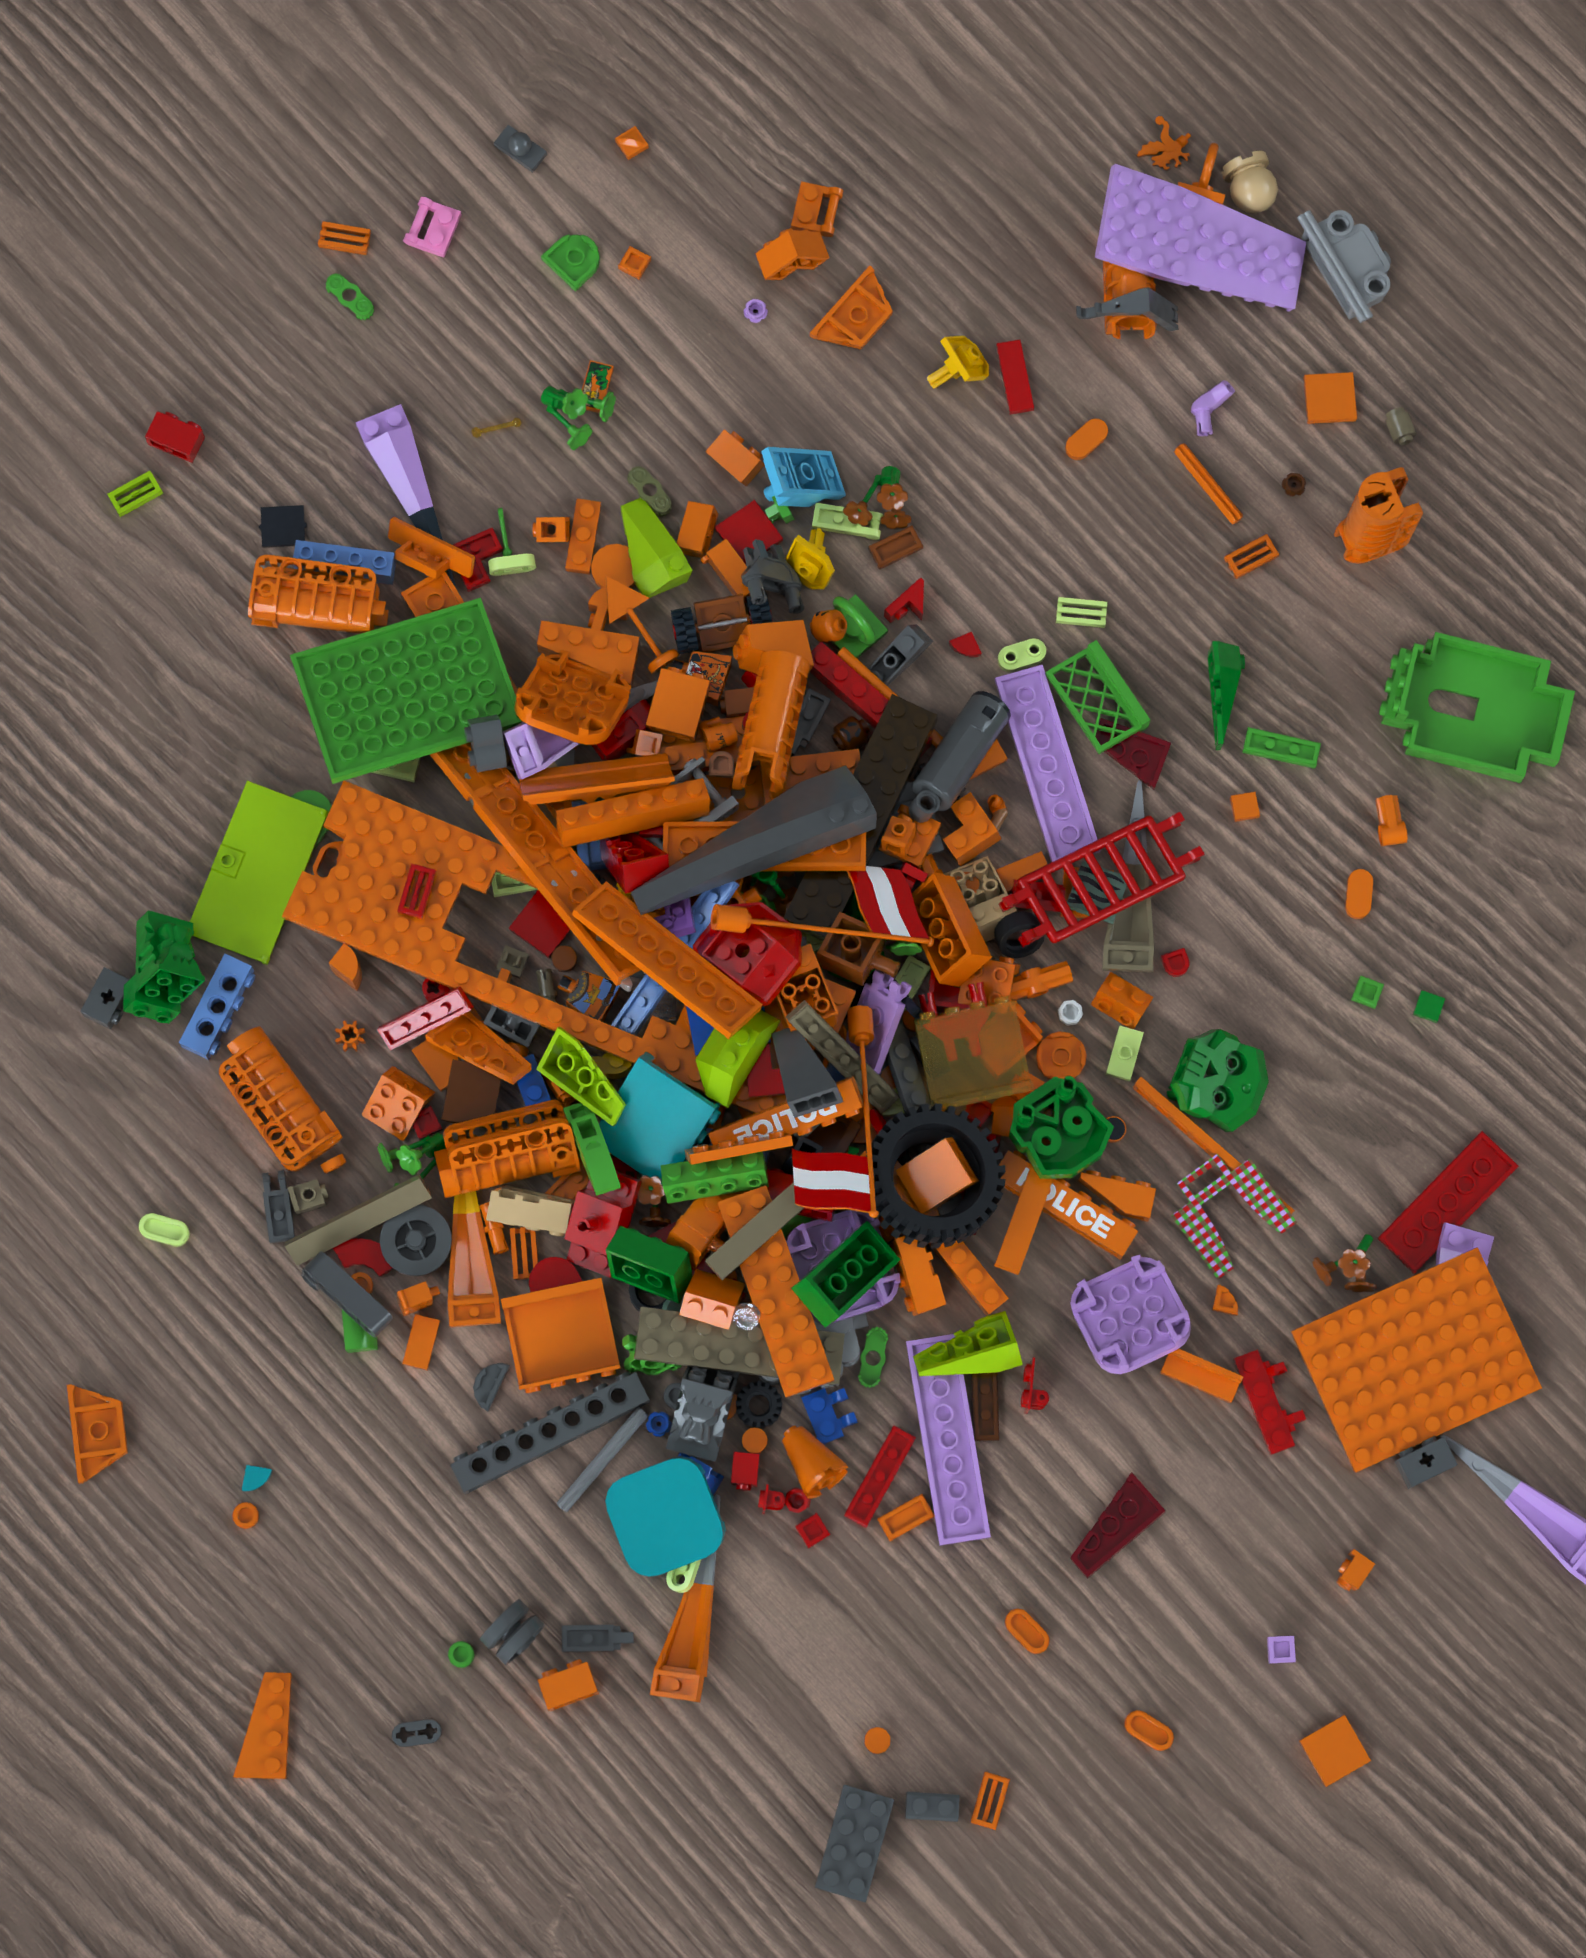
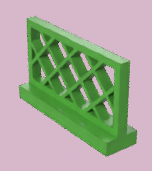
[1045,640,1150,754]

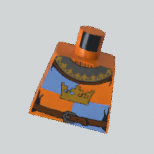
[558,971,622,1022]

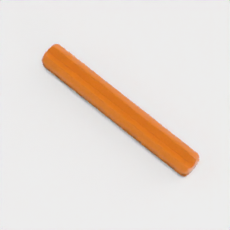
[1174,443,1243,524]

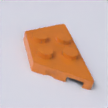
[810,265,893,350]
[67,1384,128,1484]

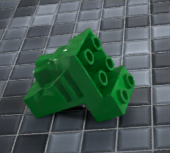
[123,910,205,1024]

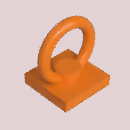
[1178,143,1225,205]

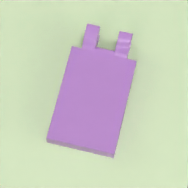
[846,970,912,1074]

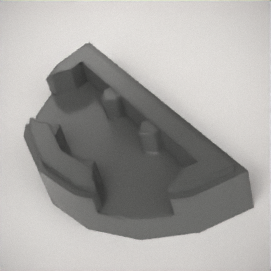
[473,1363,510,1412]

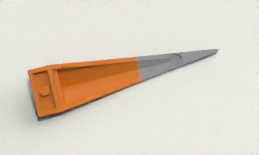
[650,1494,720,1703]

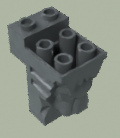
[666,1366,740,1462]

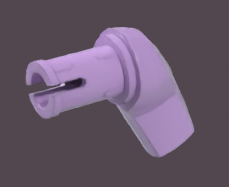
[1191,380,1235,436]

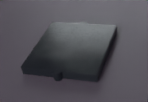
[259,505,307,548]

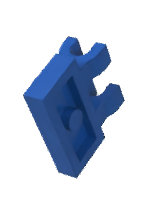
[801,1388,858,1444]

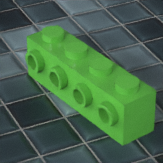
[660,1151,769,1204]

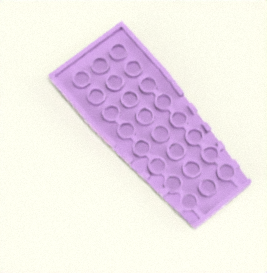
[1095,164,1306,311]

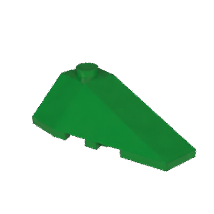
[1207,641,1245,750]

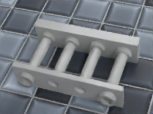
[647,757,739,850]

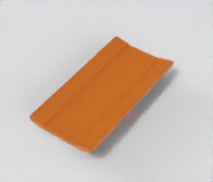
[519,753,675,805]

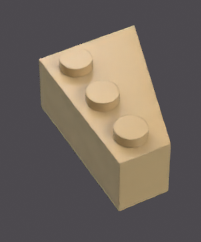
[486,1185,575,1236]

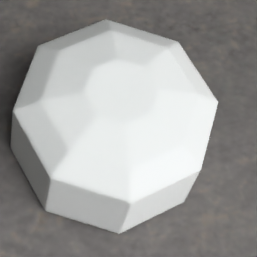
[1058,1000,1083,1026]

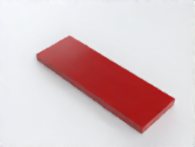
[1377,1131,1519,1274]

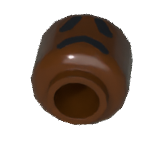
[831,716,870,751]

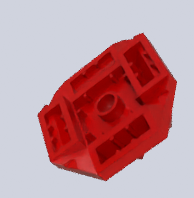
[693,902,802,1007]

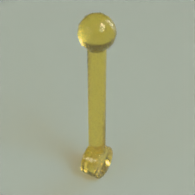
[471,418,522,438]

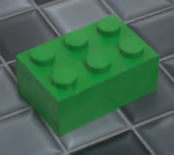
[606,1226,693,1304]

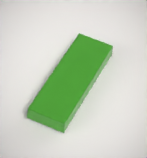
[1242,727,1321,769]

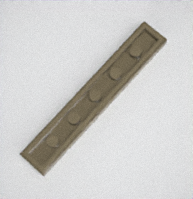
[786,1000,899,1114]
[284,1174,432,1266]
[705,1182,804,1280]

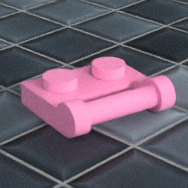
[403,197,461,258]

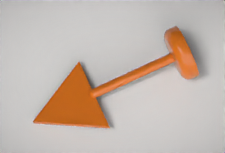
[606,576,680,674]

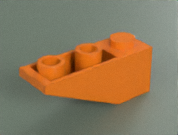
[1078,1170,1156,1222]

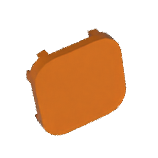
[514,650,631,745]

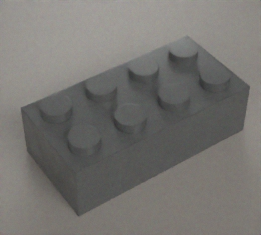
[814,1785,894,1903]

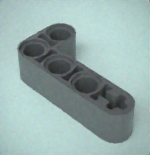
[301,1251,393,1338]

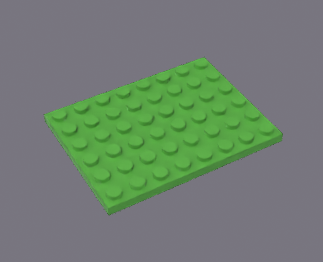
[290,598,523,784]

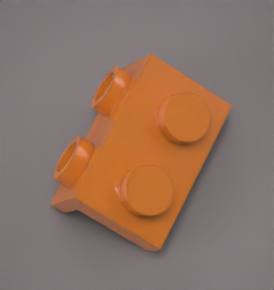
[1091,971,1154,1029]

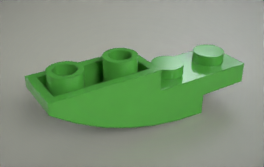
[563,1103,621,1196]

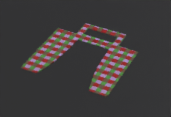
[1172,1154,1297,1279]

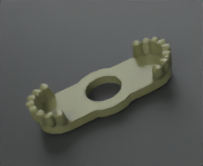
[627,466,672,517]

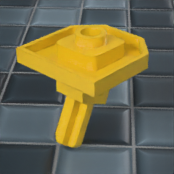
[927,336,989,389]
[786,528,835,589]

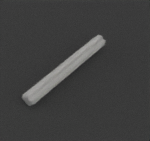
[557,1407,648,1512]

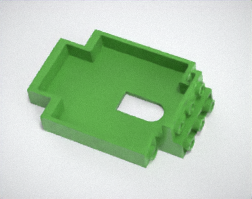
[1379,632,1575,783]

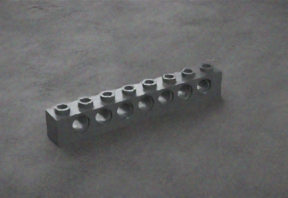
[450,1371,650,1495]

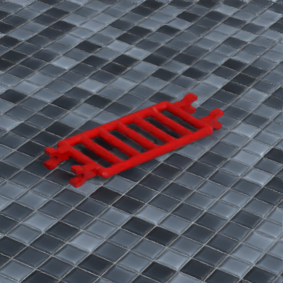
[998,812,1205,947]

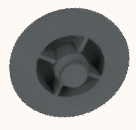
[380,1205,452,1276]

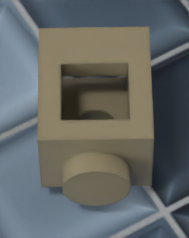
[288,1179,329,1215]

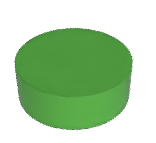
[448,1641,475,1668]

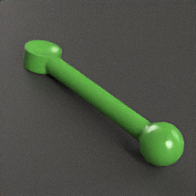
[497,508,512,556]

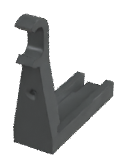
[1076,287,1179,331]

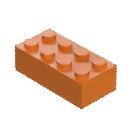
[912,873,992,987]

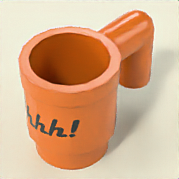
[699,717,738,753]

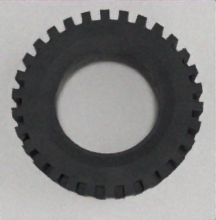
[865,1103,1006,1249]

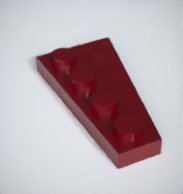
[1070,1472,1166,1579]

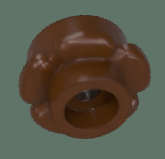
[1282,473,1306,497]

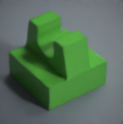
[765,496,795,524]

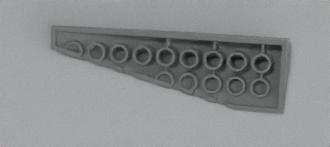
[631,765,877,915]

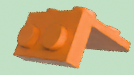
[958,956,1021,1014]

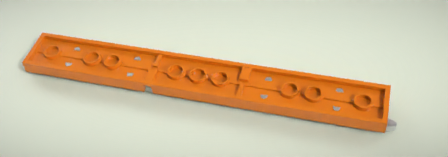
[430,742,645,992]

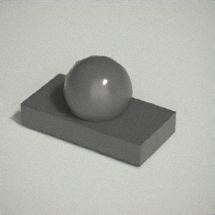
[494,125,547,173]

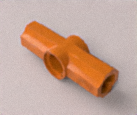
[1010,961,1073,1002]

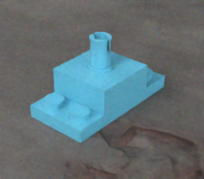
[761,447,846,507]

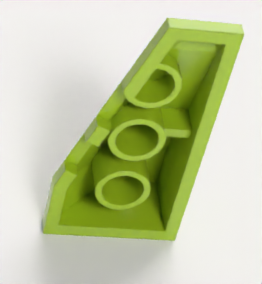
[536,1027,626,1126]

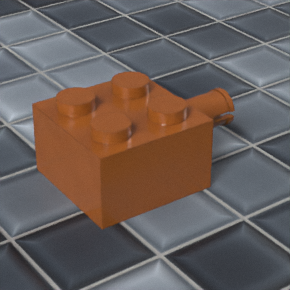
[817,912,900,986]

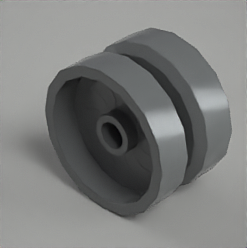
[479,1599,545,1665]

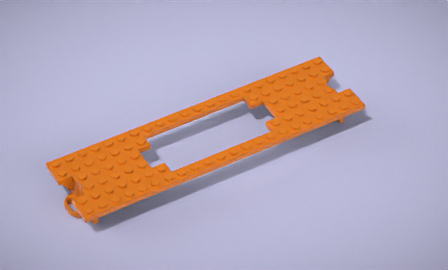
[282,780,856,1114]

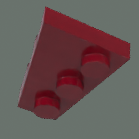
[1095,718,1171,790]

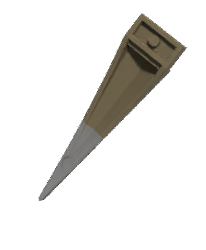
[1102,780,1155,973]

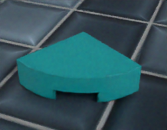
[242,1465,273,1492]

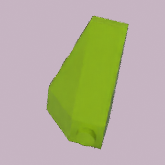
[620,498,693,598]
[913,1311,1023,1376]

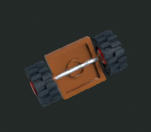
[671,593,773,654]

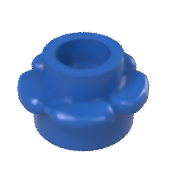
[646,1412,672,1437]

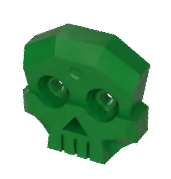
[1166,1029,1269,1132]
[1009,1076,1114,1179]

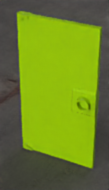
[190,781,329,965]

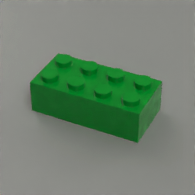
[791,1221,901,1328]

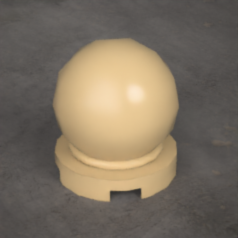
[1221,151,1278,214]

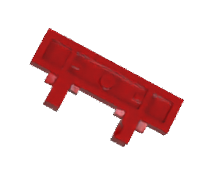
[1233,1349,1306,1455]

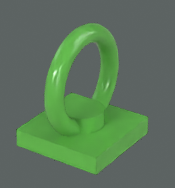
[831,594,888,658]

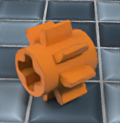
[335,1021,366,1052]

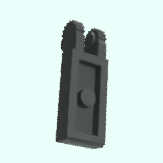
[262,1170,295,1244]

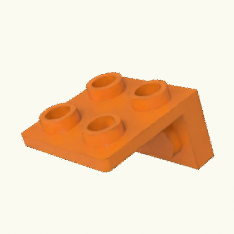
[362,1066,435,1141]

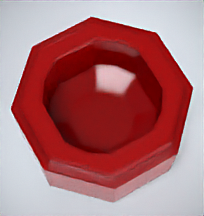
[785,1487,811,1513]

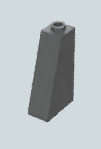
[772,1028,843,1118]

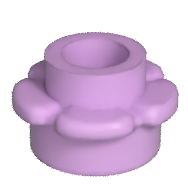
[744,299,768,323]

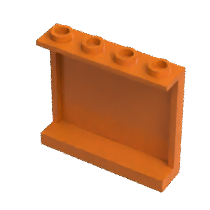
[501,1278,620,1393]

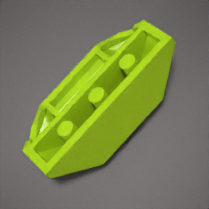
[695,1010,781,1108]

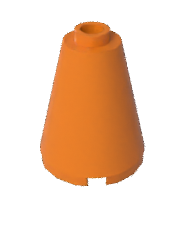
[782,1425,848,1499]

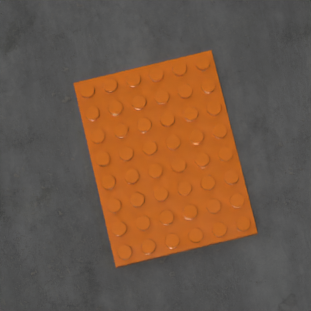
[1290,1247,1542,1473]

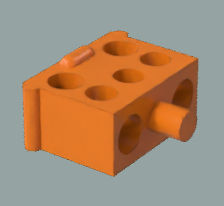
[397,1281,440,1317]

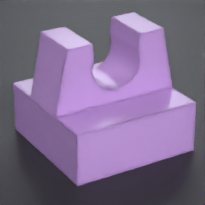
[1267,1636,1296,1664]

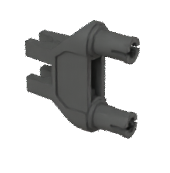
[741,539,805,614]

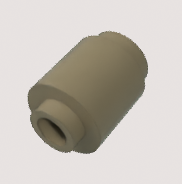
[1385,407,1417,446]

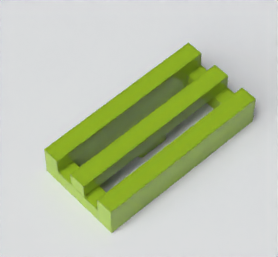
[107,471,163,517]

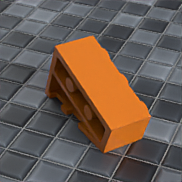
[888,1235,946,1316]

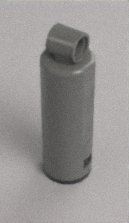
[908,691,1011,823]

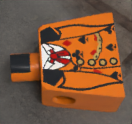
[672,651,732,707]

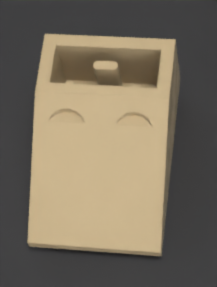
[944,856,1017,942]

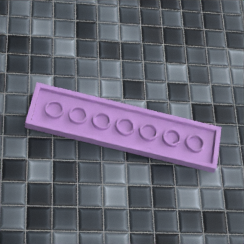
[995,665,1101,862]
[906,1334,991,1546]

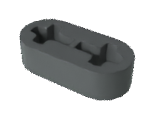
[392,1719,442,1747]

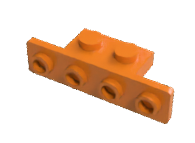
[388,517,475,579]

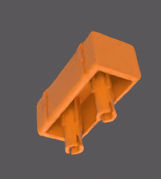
[666,1190,751,1269]

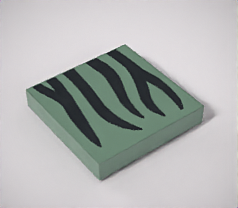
[1067,861,1127,924]

